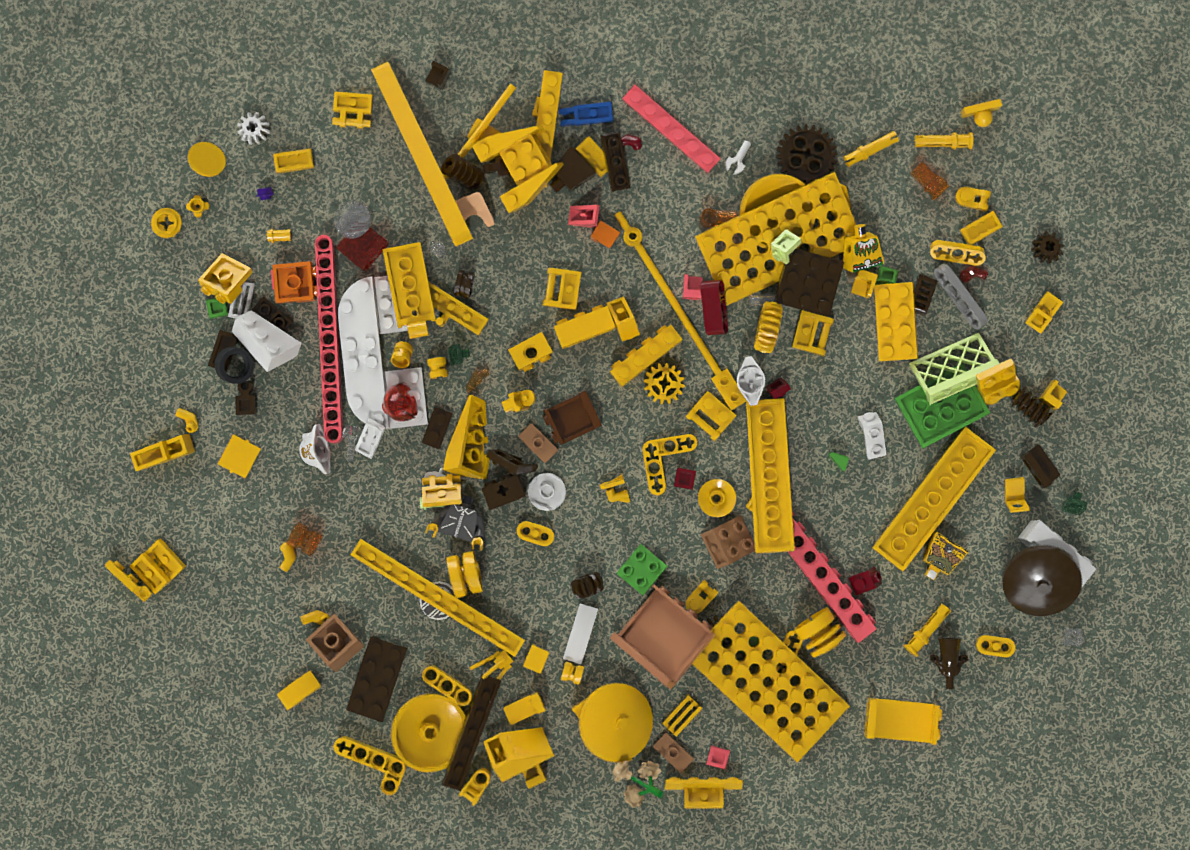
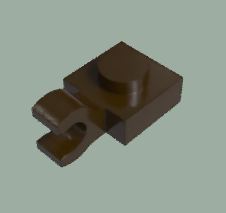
[483,156,511,177]

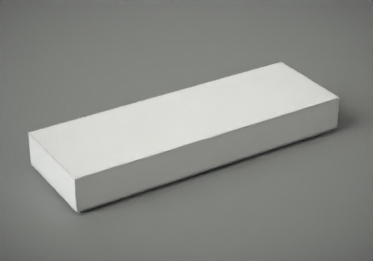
[563,603,598,664]

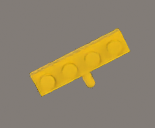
[428,281,489,336]

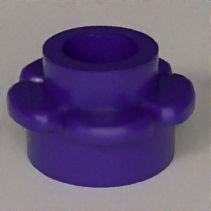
[256,187,275,200]

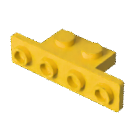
[665,777,743,808]

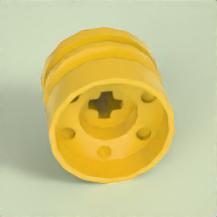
[794,607,846,657]

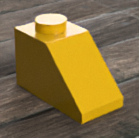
[606,296,640,342]

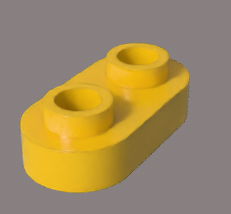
[517,521,554,546]
[975,635,1016,657]

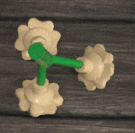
[612,761,664,808]

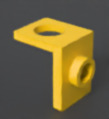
[1005,477,1030,513]

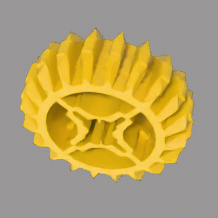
[754,301,783,353]

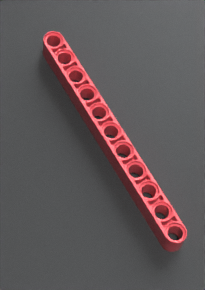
[315,235,344,444]

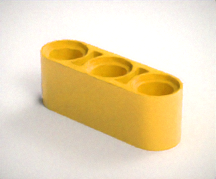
[422,665,473,706]

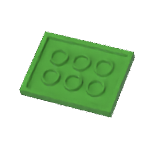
[894,363,990,449]

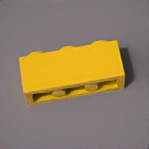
[554,305,616,349]

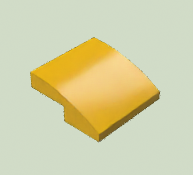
[129,538,186,594]

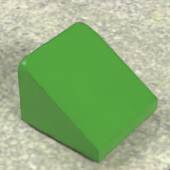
[875,266,898,285]
[828,452,849,472]

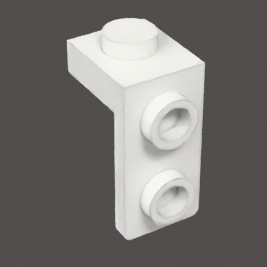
[858,412,886,459]

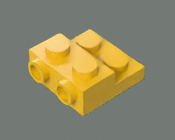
[198,253,253,304]
[976,359,1020,405]

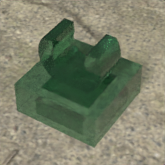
[448,344,470,366]
[1061,491,1087,515]

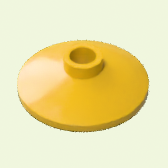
[698,479,736,517]

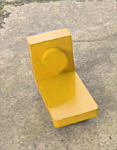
[503,691,546,725]

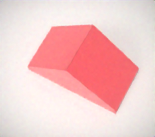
[568,205,600,228]

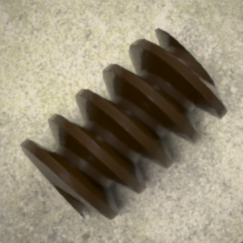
[441,154,484,191]
[1011,386,1054,428]

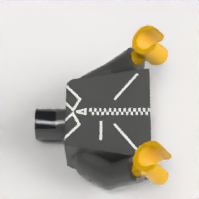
[425,495,485,551]

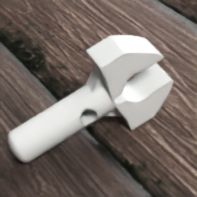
[726,141,751,175]

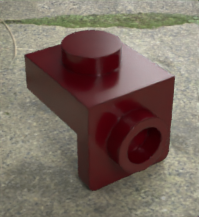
[849,567,882,595]

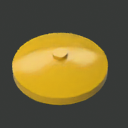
[740,174,816,249]
[579,683,653,762]
[391,693,466,772]

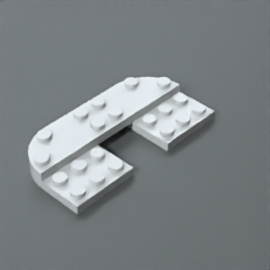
[338,276,428,429]

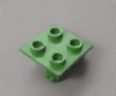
[617,544,668,596]

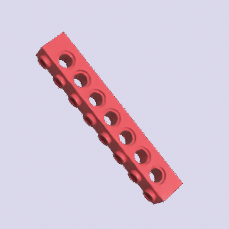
[788,512,876,643]

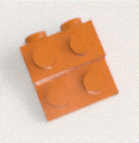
[272,261,317,304]

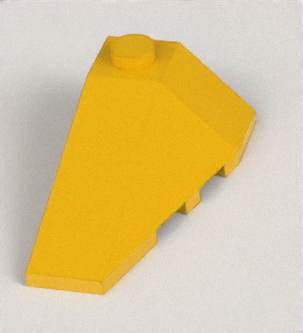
[443,395,490,480]

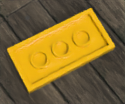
[874,282,918,361]

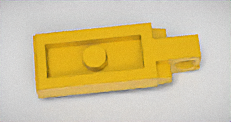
[105,560,153,602]

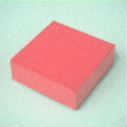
[706,745,730,770]

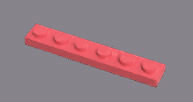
[622,85,721,174]

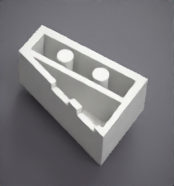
[232,310,302,372]

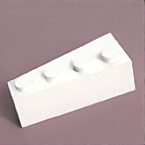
[1017,520,1096,587]

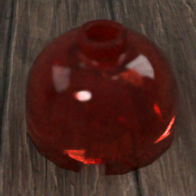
[382,382,418,422]

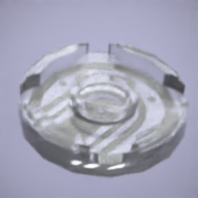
[334,201,372,239]

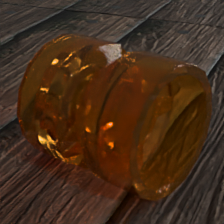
[287,522,323,557]

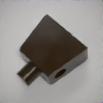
[549,146,596,193]

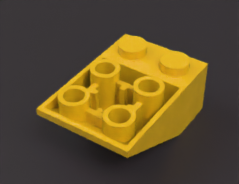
[483,727,554,782]

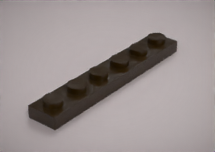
[442,673,501,791]

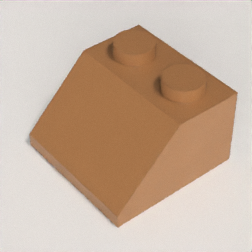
[306,613,365,672]

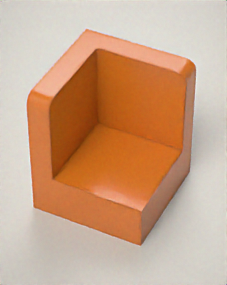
[590,220,620,248]

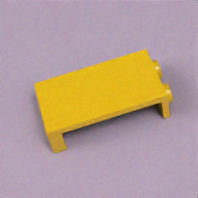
[864,698,942,745]

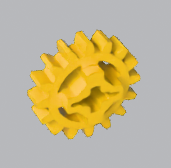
[644,363,685,405]

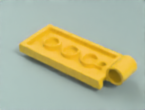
[382,242,436,339]

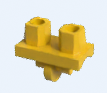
[502,390,536,412]

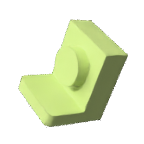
[771,230,801,264]

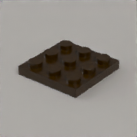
[774,248,844,317]

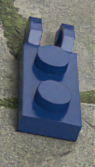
[559,102,613,127]

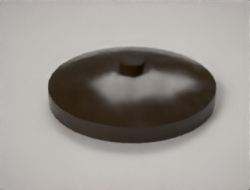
[1002,545,1082,616]

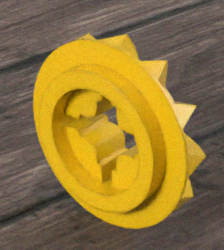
[151,208,182,239]

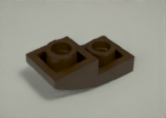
[251,296,292,331]

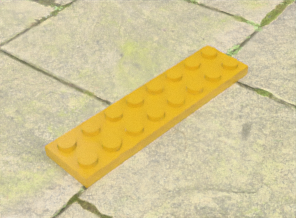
[746,398,795,554]
[872,426,996,572]

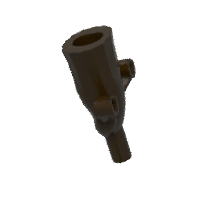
[930,638,968,689]

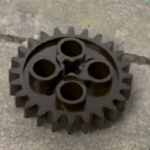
[775,124,838,185]

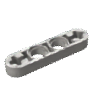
[934,264,988,330]

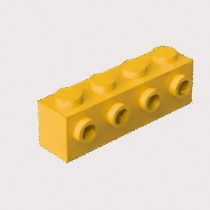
[610,325,683,388]

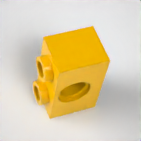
[508,332,553,372]

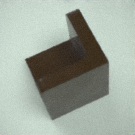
[425,61,451,90]

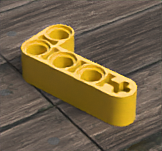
[333,736,407,795]

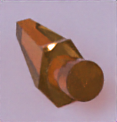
[465,368,490,393]

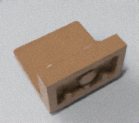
[701,516,755,569]

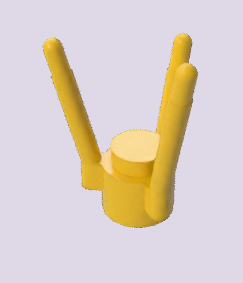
[469,650,514,680]

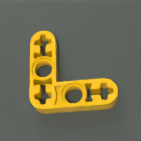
[642,434,697,495]

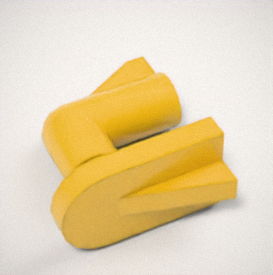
[599,474,630,503]

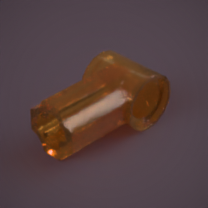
[910,162,949,201]
[699,208,738,228]

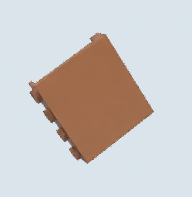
[610,584,715,689]

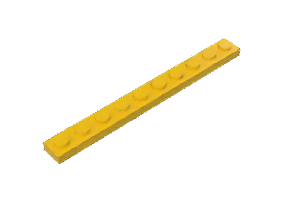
[351,539,525,657]

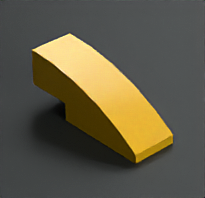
[130,434,195,471]

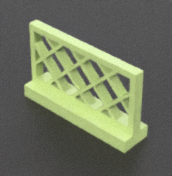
[909,333,1000,405]

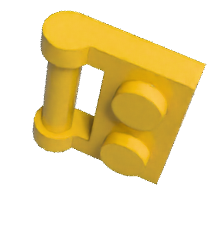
[542,268,581,310]
[791,310,834,356]
[685,391,737,441]

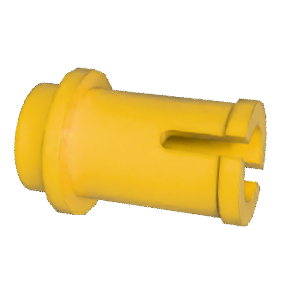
[267,228,291,243]

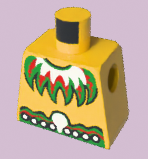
[843,224,884,273]

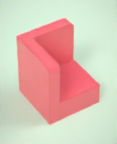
[682,274,703,300]

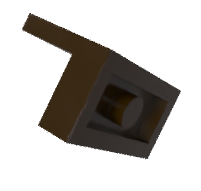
[1020,445,1060,488]

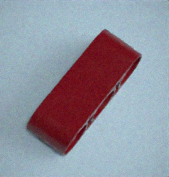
[700,280,728,335]

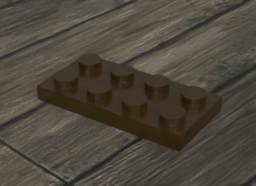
[346,636,408,722]

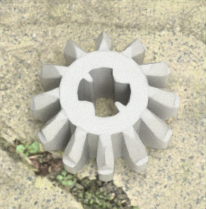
[237,112,270,145]

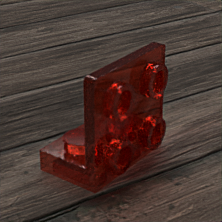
[336,223,390,273]

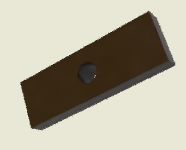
[600,131,631,192]

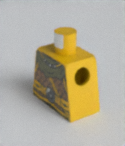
[922,532,969,580]

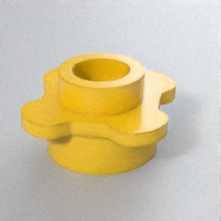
[186,195,209,218]

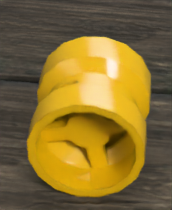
[391,341,413,368]
[427,357,449,379]
[561,661,584,685]

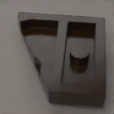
[486,449,538,475]

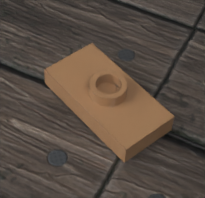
[518,423,558,463]
[653,732,694,773]

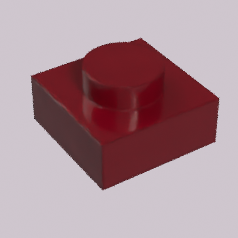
[765,377,791,399]
[674,468,696,490]

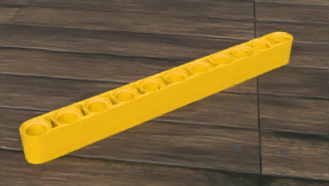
[371,62,473,247]

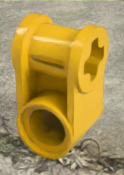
[458,768,491,806]

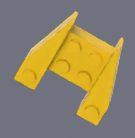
[472,126,564,213]

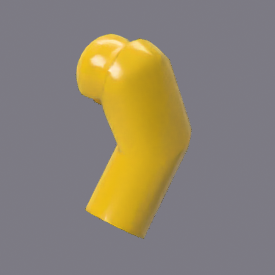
[175,408,199,433]
[279,542,296,572]
[300,610,330,625]

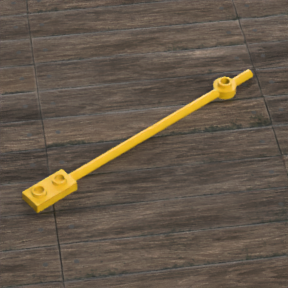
[615,211,747,411]

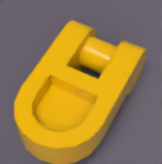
[955,187,991,211]
[685,579,719,614]

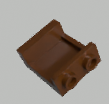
[542,390,602,445]

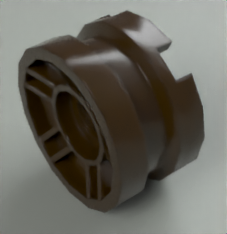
[454,269,475,299]

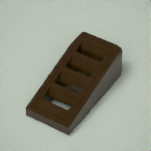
[914,274,938,316]

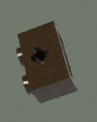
[481,474,526,510]

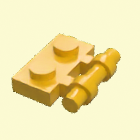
[332,91,373,129]
[422,474,462,507]

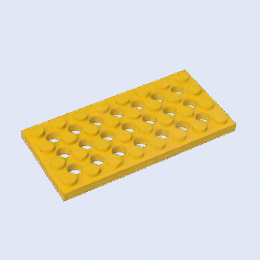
[694,172,856,306]
[692,600,850,763]

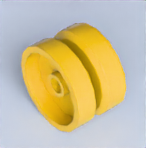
[446,551,483,598]

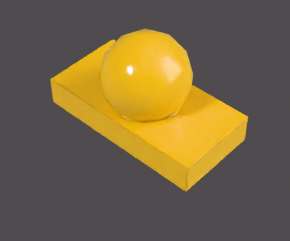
[960,99,1002,127]

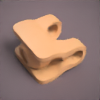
[455,192,494,227]

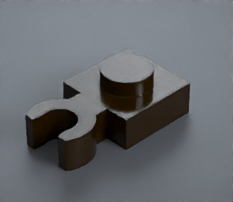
[235,382,256,416]

